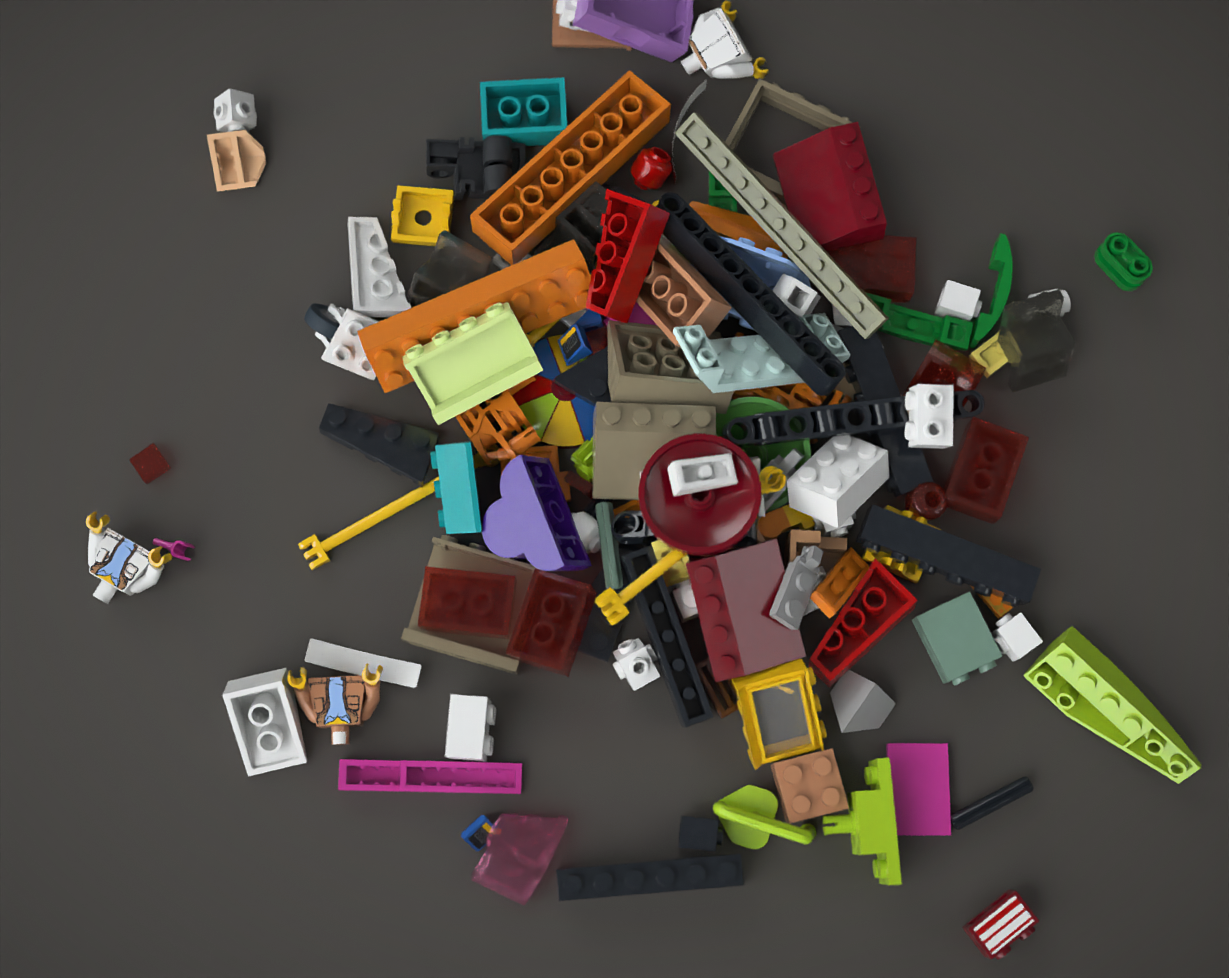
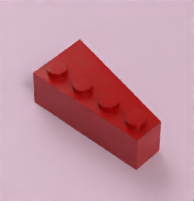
[585,189,670,324]
[808,558,918,688]

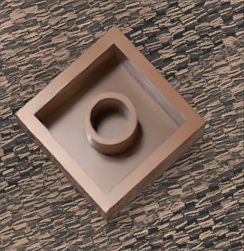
[770,748,849,824]

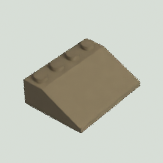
[607,320,734,414]
[593,402,716,500]

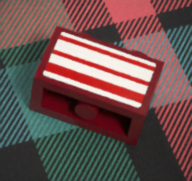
[962,889,1039,960]

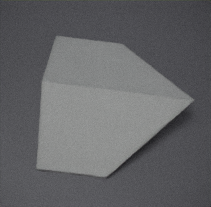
[829,670,896,733]

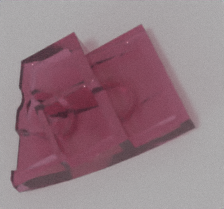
[471,814,568,906]

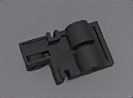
[426,135,525,201]

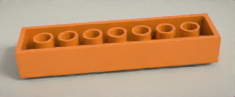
[470,70,671,265]
[357,239,591,393]

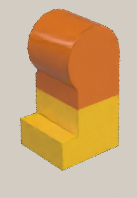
[758,504,815,541]

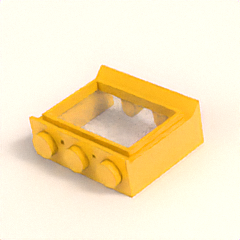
[731,658,827,770]

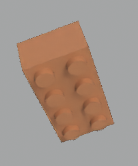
[636,236,732,347]

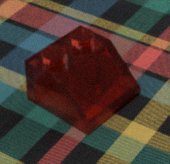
[902,340,986,423]

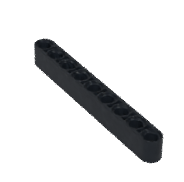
[656,192,846,396]

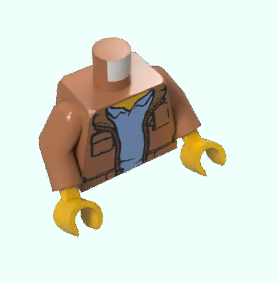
[288,663,383,745]

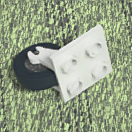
[304,303,379,381]

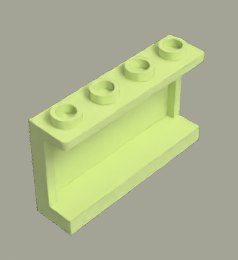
[402,302,543,425]

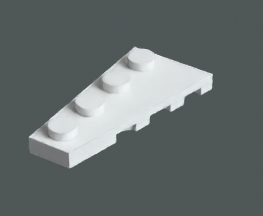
[348,217,411,318]

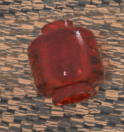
[905,482,948,522]

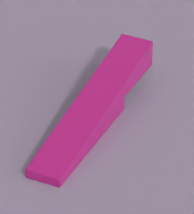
[338,759,522,794]

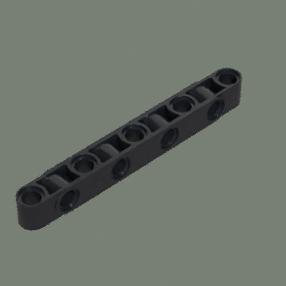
[721,390,985,447]

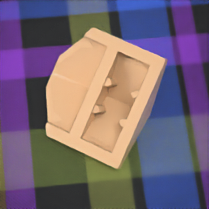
[207,129,266,191]

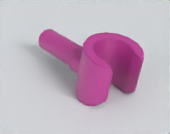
[153,538,195,561]

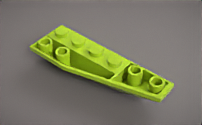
[1023,626,1202,784]

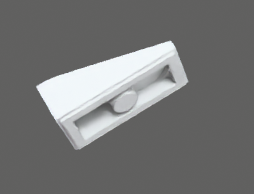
[668,453,738,496]

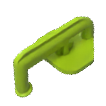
[713,785,816,849]

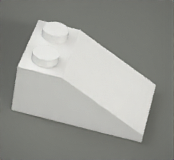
[222,668,307,776]

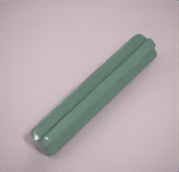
[595,502,623,590]

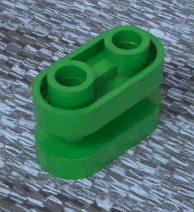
[1094,232,1153,291]

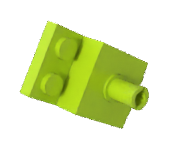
[822,758,902,885]

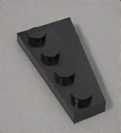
[319,403,440,487]
[552,543,641,663]

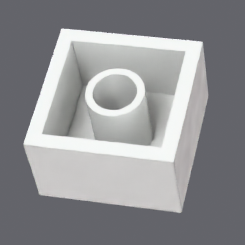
[445,694,496,762]

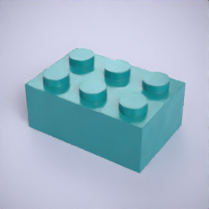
[480,78,567,146]

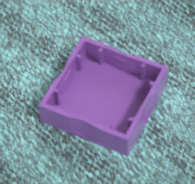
[573,0,693,63]

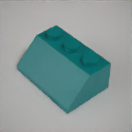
[430,440,482,534]

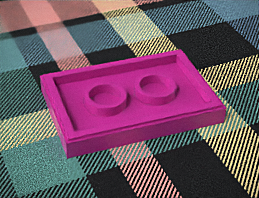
[886,743,951,836]

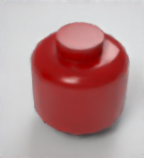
[631,147,672,190]

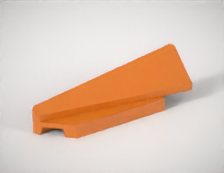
[689,201,788,259]

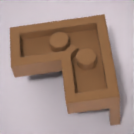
[784,529,847,574]

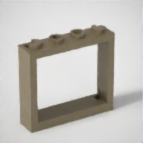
[725,78,860,207]

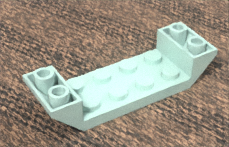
[673,313,850,393]

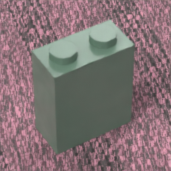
[912,591,1002,686]

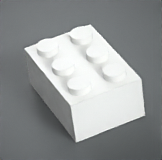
[787,435,889,528]

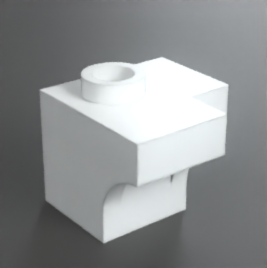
[773,274,821,318]

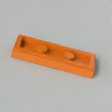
[810,547,870,618]

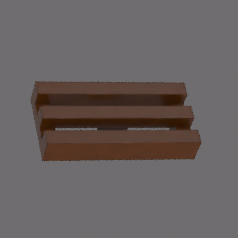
[695,657,739,719]

